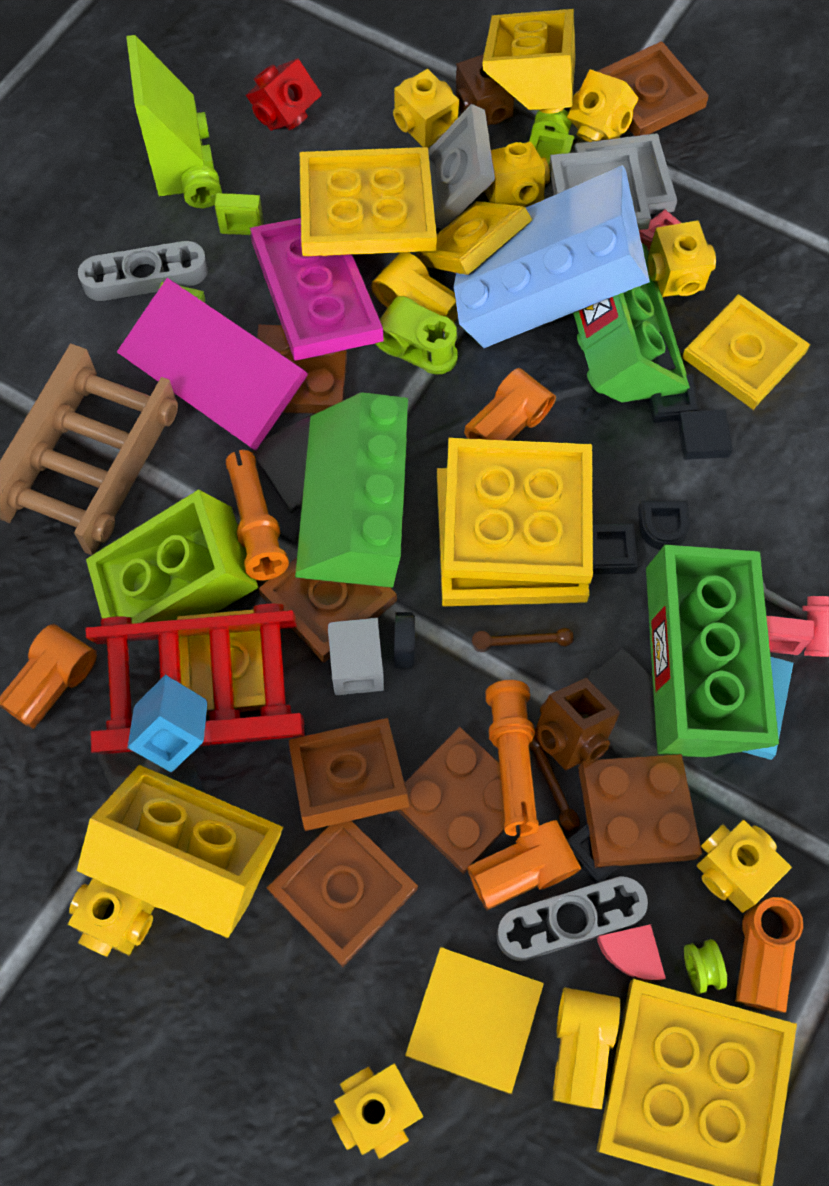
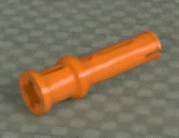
[226,450,289,580]
[485,680,539,837]

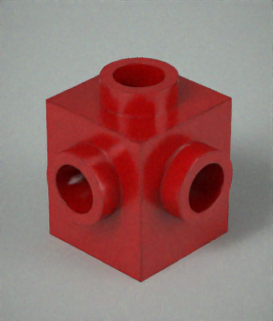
[246,58,322,131]

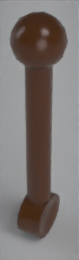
[472,628,574,652]
[529,737,580,831]

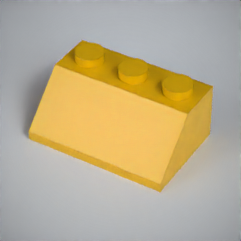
[483,9,575,114]
[77,765,283,938]

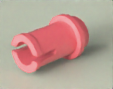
[802,596,829,657]

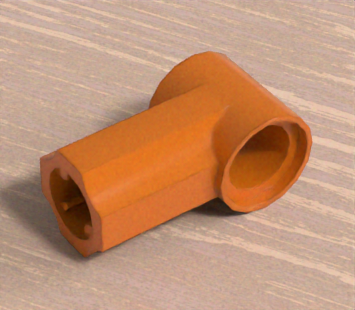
[464,368,556,441]
[0,624,97,729]
[467,820,581,911]
[735,897,803,1013]

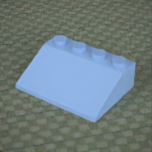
[454,165,650,348]

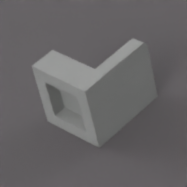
[328,618,384,695]

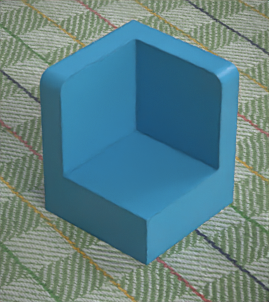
[127,675,207,772]

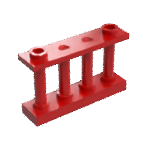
[85,603,305,755]

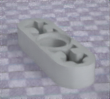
[78,241,208,301]
[496,877,648,961]

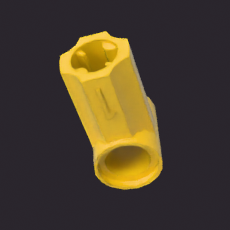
[371,252,458,331]
[552,987,620,1110]

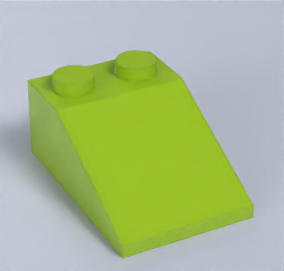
[126,35,214,197]
[86,489,259,624]

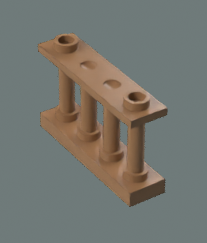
[0,343,178,555]

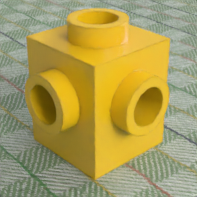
[393,69,459,147]
[567,69,639,142]
[484,142,550,207]
[648,220,716,297]
[696,820,792,913]
[68,878,155,957]
[331,1063,423,1159]

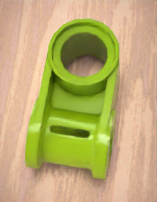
[375,296,458,375]

